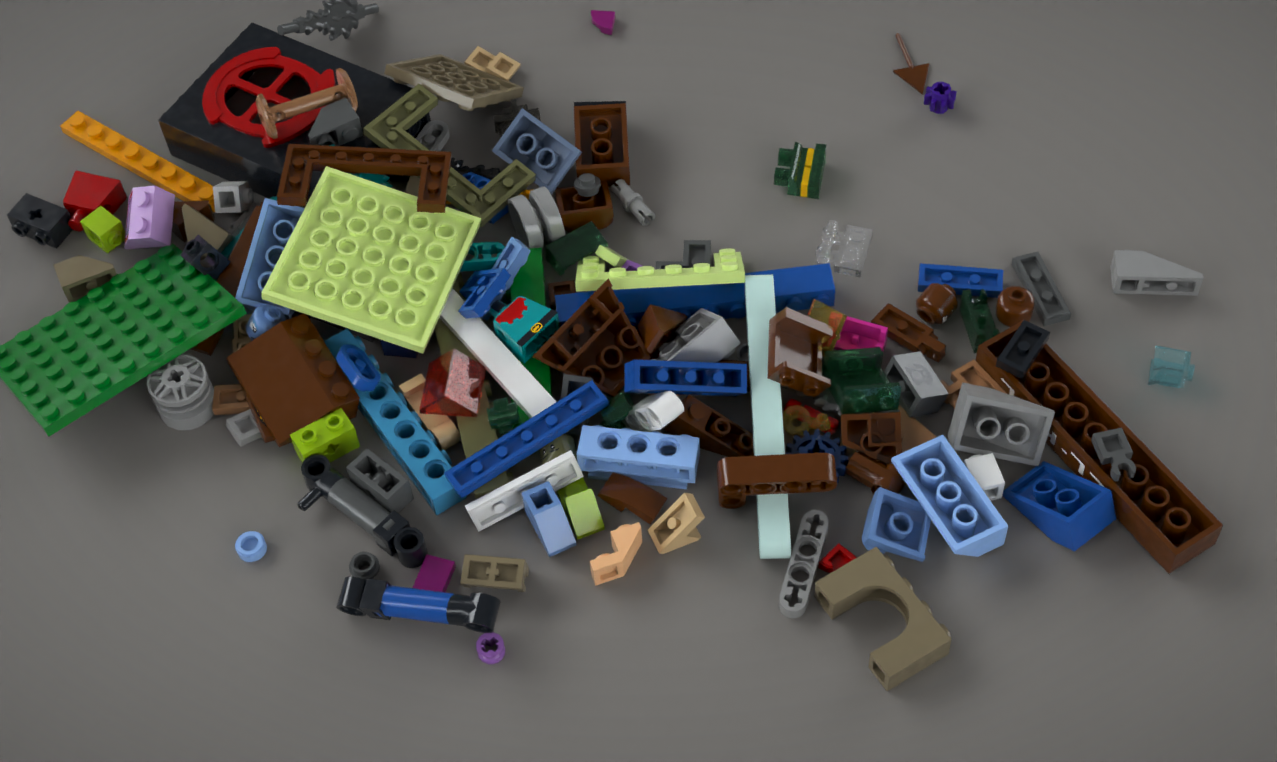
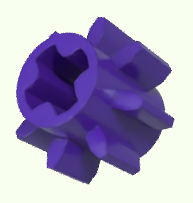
[924,82,957,114]

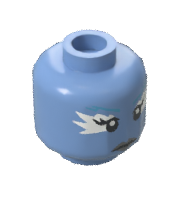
[246,305,287,341]

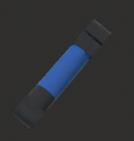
[336,576,501,633]

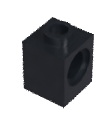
[181,235,231,280]

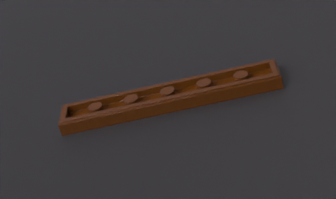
[191,205,262,356]

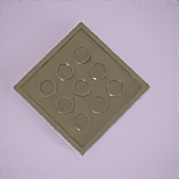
[384,54,524,111]

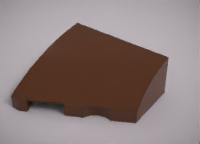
[841,412,902,464]

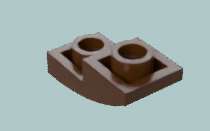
[597,472,667,524]

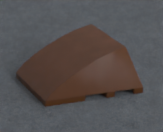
[532,278,651,397]

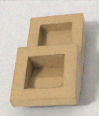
[464,46,521,81]

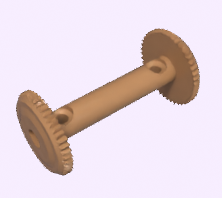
[256,68,358,139]

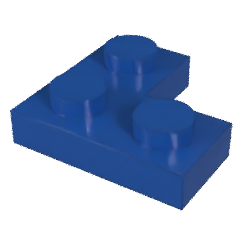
[458,268,511,319]

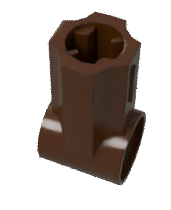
[845,451,906,495]

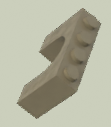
[814,547,951,691]

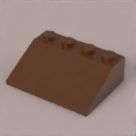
[227,314,360,447]

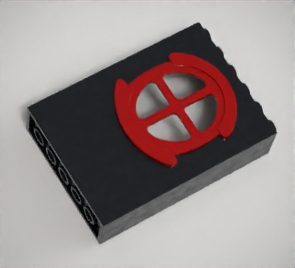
[158,23,431,208]

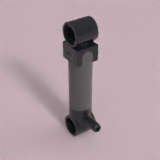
[297,454,428,568]

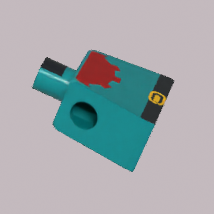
[489,296,560,364]

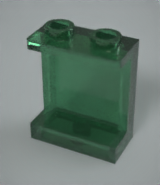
[822,347,902,414]

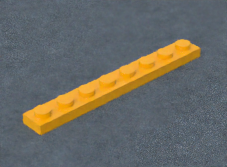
[60,111,215,213]

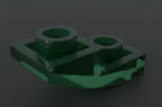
[601,389,634,426]

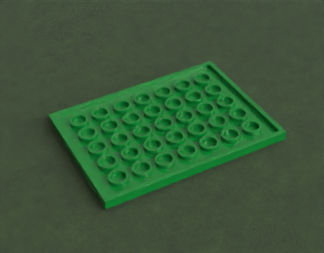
[0,243,247,437]

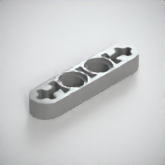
[779,510,829,618]

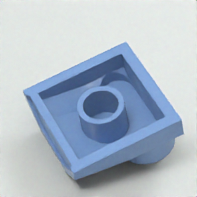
[862,487,931,562]

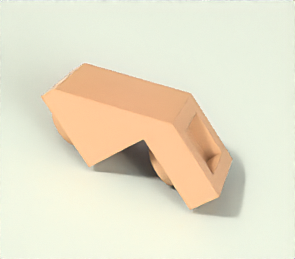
[590,522,642,586]

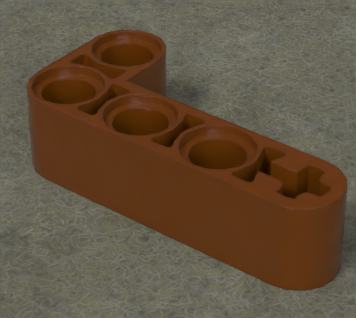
[717,453,837,509]

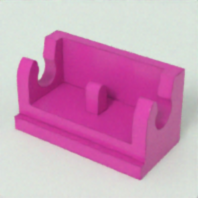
[824,313,888,368]

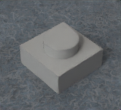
[226,409,262,447]

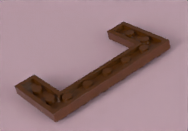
[277,144,451,213]

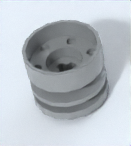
[147,354,214,430]

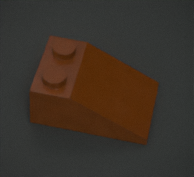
[574,103,630,186]

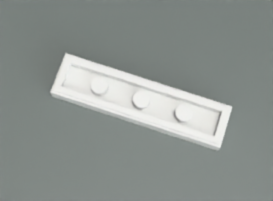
[465,450,584,532]

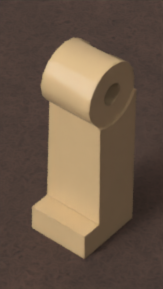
[399,374,461,451]

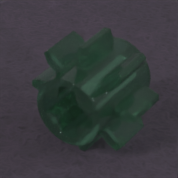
[487,397,521,435]

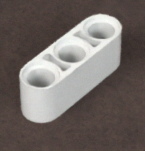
[624,391,684,432]

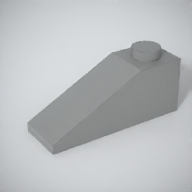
[1110,250,1203,296]

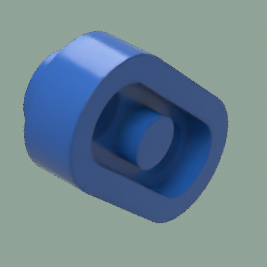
[336,344,381,392]

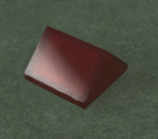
[419,348,486,417]

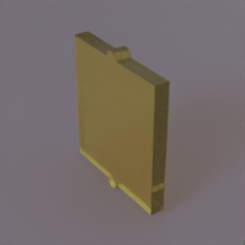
[807,299,847,359]

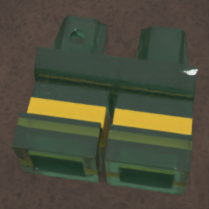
[774,142,827,199]

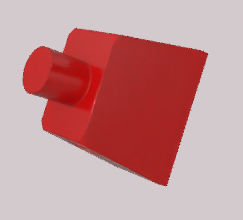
[63,171,127,232]

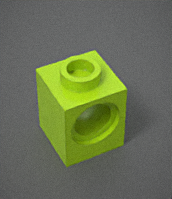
[80,206,125,254]

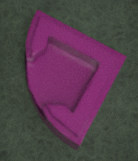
[591,10,616,35]

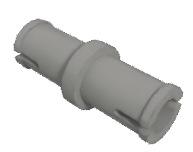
[611,179,655,226]

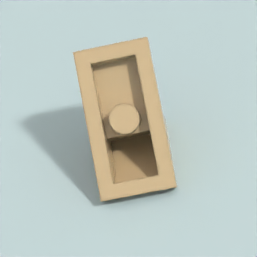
[648,492,705,554]

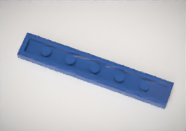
[444,380,609,499]

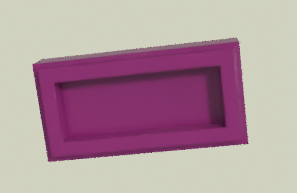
[412,554,456,592]

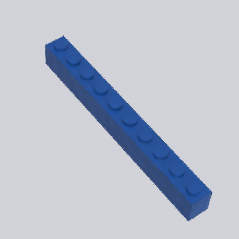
[555,263,835,329]

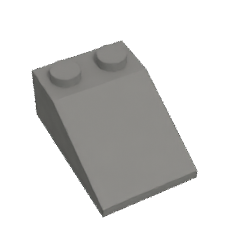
[947,382,1055,466]

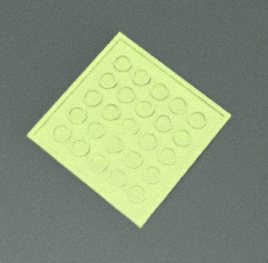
[261,166,481,354]

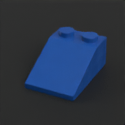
[1003,461,1117,551]

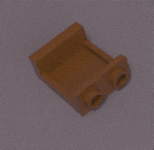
[767,307,833,397]

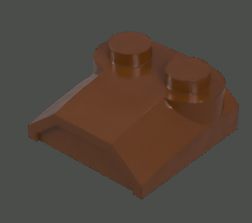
[555,181,614,233]

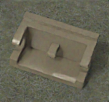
[460,554,529,592]

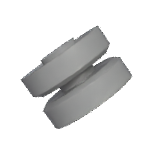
[507,186,566,249]

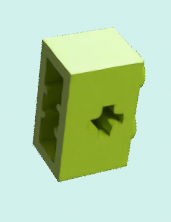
[290,408,360,463]

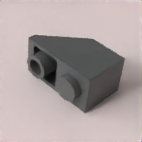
[308,98,363,146]

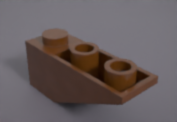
[664,394,754,457]

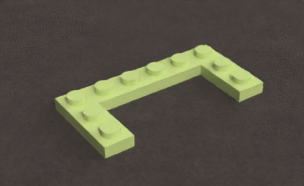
[575,248,745,292]

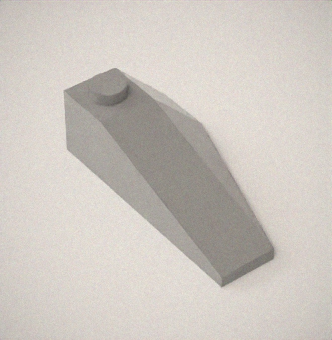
[636,308,741,394]

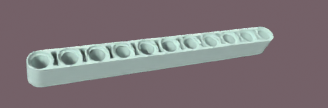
[745,274,791,559]

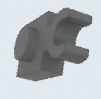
[1091,428,1136,481]

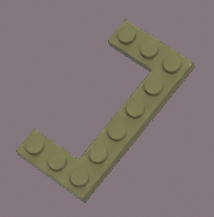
[364,84,536,227]

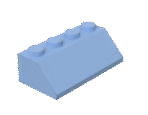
[235,198,305,320]
[891,435,1008,557]

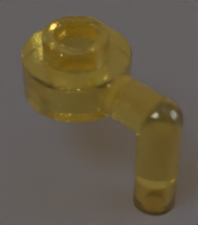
[782,405,831,436]

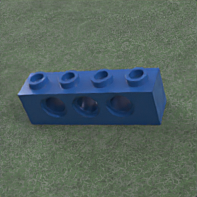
[624,360,747,397]

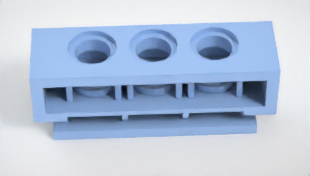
[576,425,700,489]

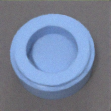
[235,531,267,562]

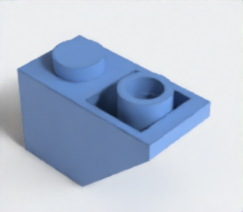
[521,481,577,557]

